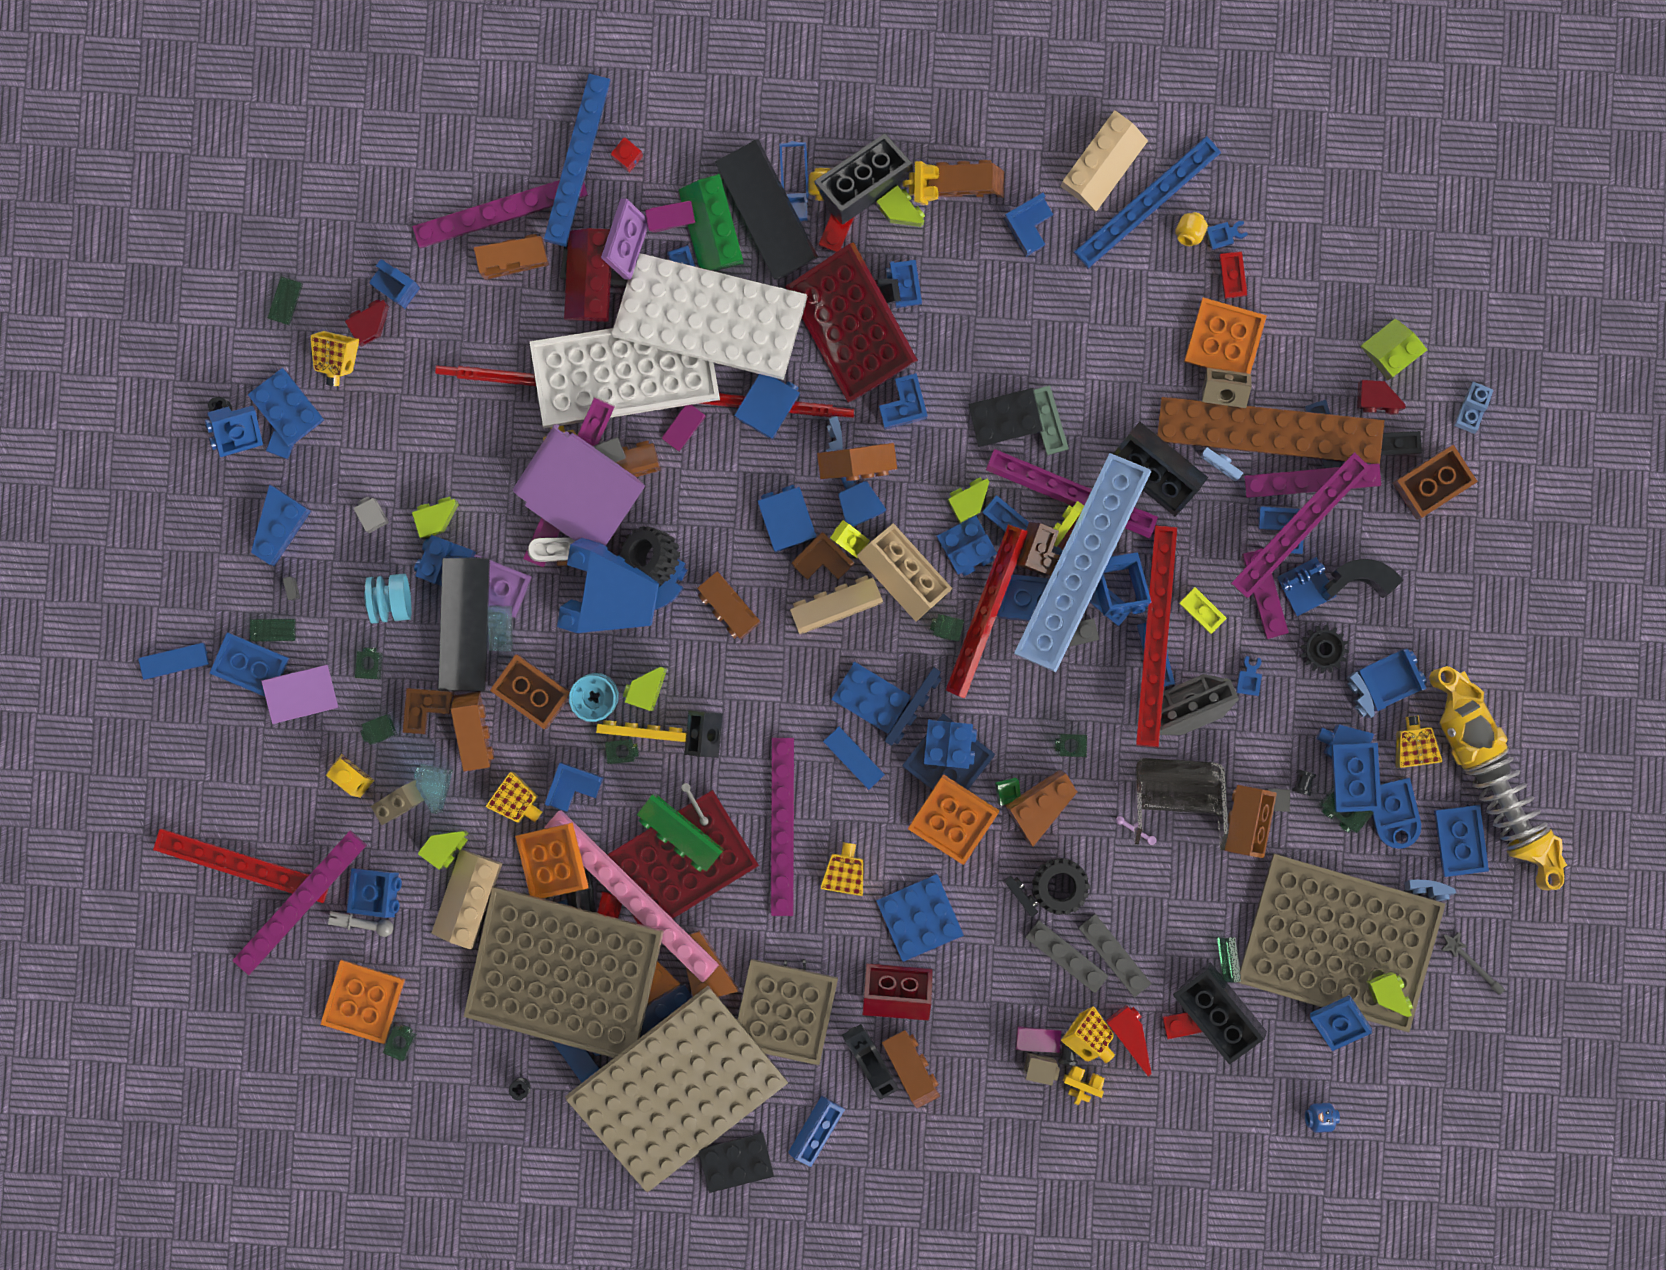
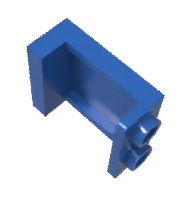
[734,374,800,440]
[758,485,817,553]
[1355,648,1427,711]

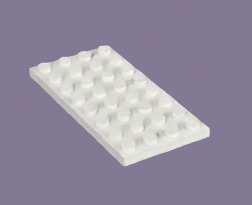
[612,253,807,380]
[530,328,720,428]

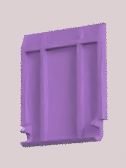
[513,424,645,546]

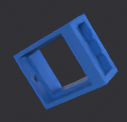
[1096,552,1151,618]

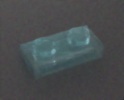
[488,605,513,651]

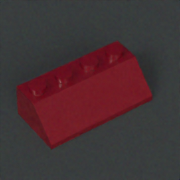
[564,228,611,322]

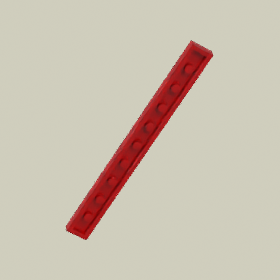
[1136,526,1178,748]

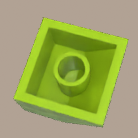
[1360,318,1427,381]
[623,667,667,711]

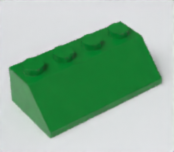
[678,174,744,272]
[637,793,724,872]

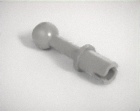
[328,911,393,937]

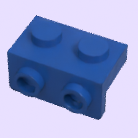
[886,260,922,308]

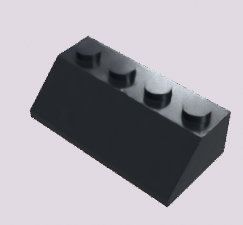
[814,133,912,225]
[1113,421,1208,517]
[1173,962,1267,1065]

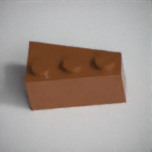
[451,691,494,772]

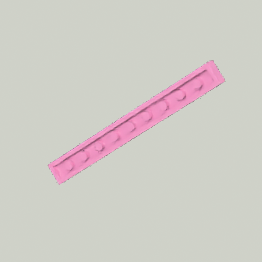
[545,810,719,982]

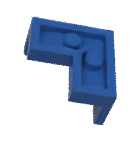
[1004,192,1054,257]
[369,259,420,309]
[879,373,928,430]
[1257,507,1304,555]
[545,762,604,812]

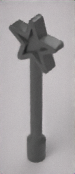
[1441,932,1505,995]

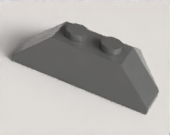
[1160,674,1239,735]

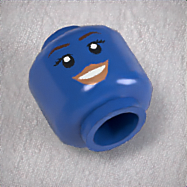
[1305,1103,1340,1133]

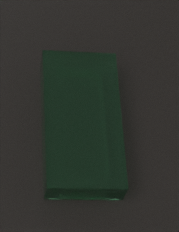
[267,276,303,326]
[250,619,296,642]
[1217,936,1241,983]

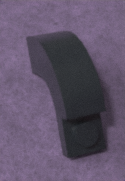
[1321,559,1404,601]
[842,1024,899,1100]

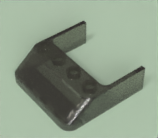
[1133,758,1229,850]

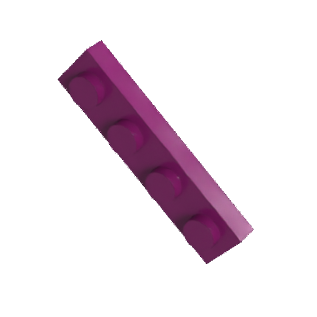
[1242,548,1289,639]

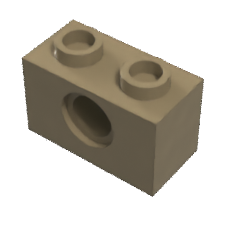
[1202,368,1252,408]
[371,780,427,825]
[1023,1052,1060,1086]

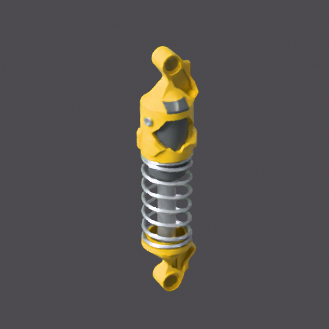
[1429,666,1567,890]

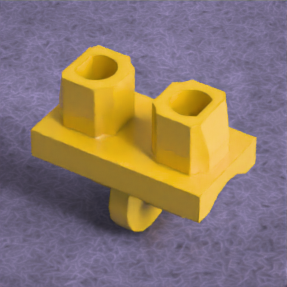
[902,161,939,205]
[1063,1065,1104,1105]

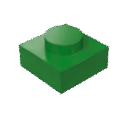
[995,778,1021,806]

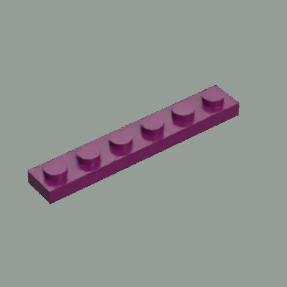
[1245,464,1381,498]

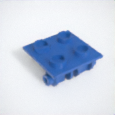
[1277,557,1337,616]

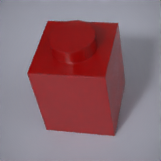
[611,137,643,173]

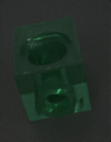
[929,614,964,642]
[355,647,383,680]
[360,714,398,745]
[1054,734,1087,757]
[605,739,639,764]
[382,1025,417,1062]

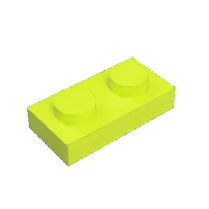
[1053,501,1084,547]
[830,520,870,558]
[1179,587,1227,634]

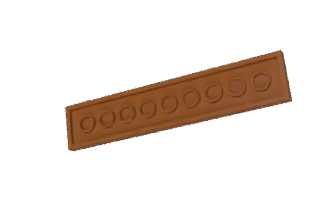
[1157,397,1385,464]

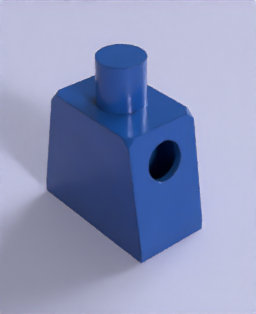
[838,477,886,527]
[1316,725,1375,759]

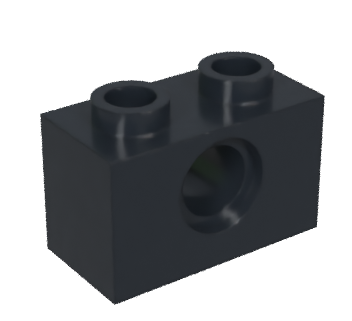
[684,710,723,758]

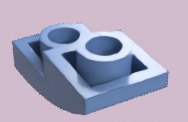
[1454,382,1493,434]
[826,416,843,452]
[1346,672,1375,718]
[1404,880,1456,901]

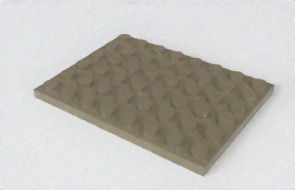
[1236,853,1446,1032]
[464,886,664,1058]
[565,986,788,1193]

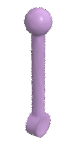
[1116,816,1156,845]

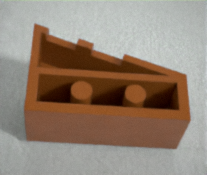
[928,160,1004,198]
[474,234,549,280]
[817,443,897,481]
[697,571,761,639]
[1005,770,1077,847]
[685,930,739,997]
[882,1030,941,1109]

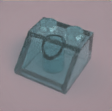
[414,763,453,814]

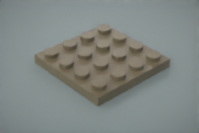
[738,959,838,1065]

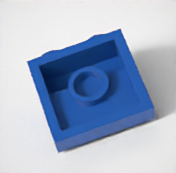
[204,405,263,457]
[936,515,997,576]
[414,535,476,586]
[924,720,977,769]
[347,868,402,918]

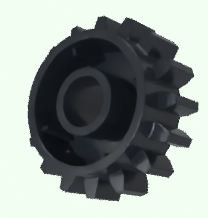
[1299,625,1349,674]

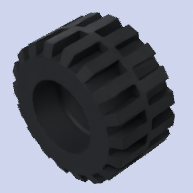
[619,526,680,585]
[1032,858,1090,915]

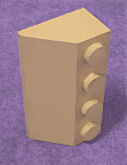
[1060,110,1148,212]
[857,523,952,621]
[790,576,883,635]
[432,849,503,950]

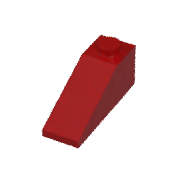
[1105,1005,1152,1077]

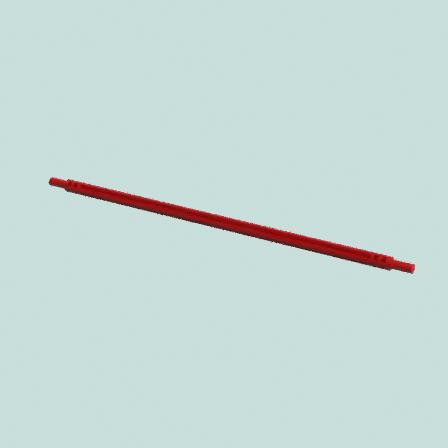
[435,365,854,418]

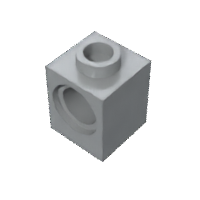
[353,497,389,533]

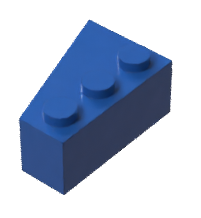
[251,484,311,566]

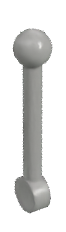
[681,783,708,825]

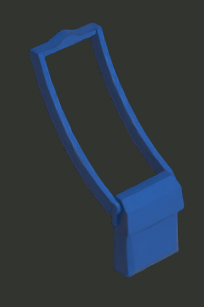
[779,141,809,221]

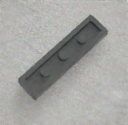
[1078,914,1152,998]
[1025,920,1109,993]

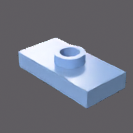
[1200,447,1243,481]

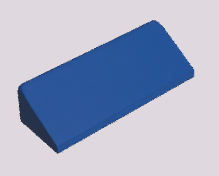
[788,1096,845,1167]

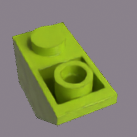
[876,185,925,227]
[947,477,989,524]
[412,497,459,539]
[418,831,468,870]
[1366,972,1413,1017]

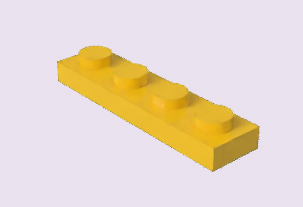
[596,720,686,742]

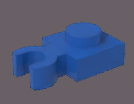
[1206,221,1248,250]
[1236,656,1262,696]

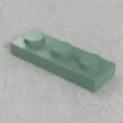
[1034,385,1069,456]

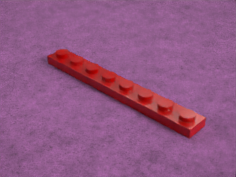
[946,524,1028,698]
[153,829,329,903]

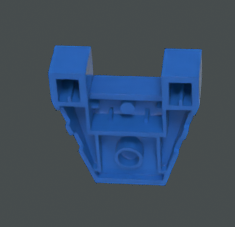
[557,538,659,633]

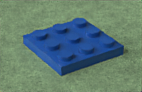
[876,874,964,962]

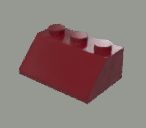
[862,964,933,1021]

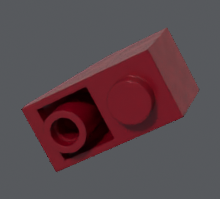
[345,299,389,347]
[1357,380,1406,415]

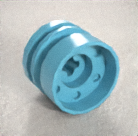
[364,574,412,624]
[569,673,619,722]

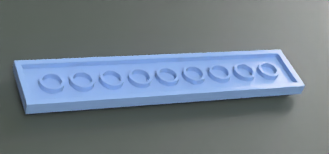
[1015,453,1151,672]

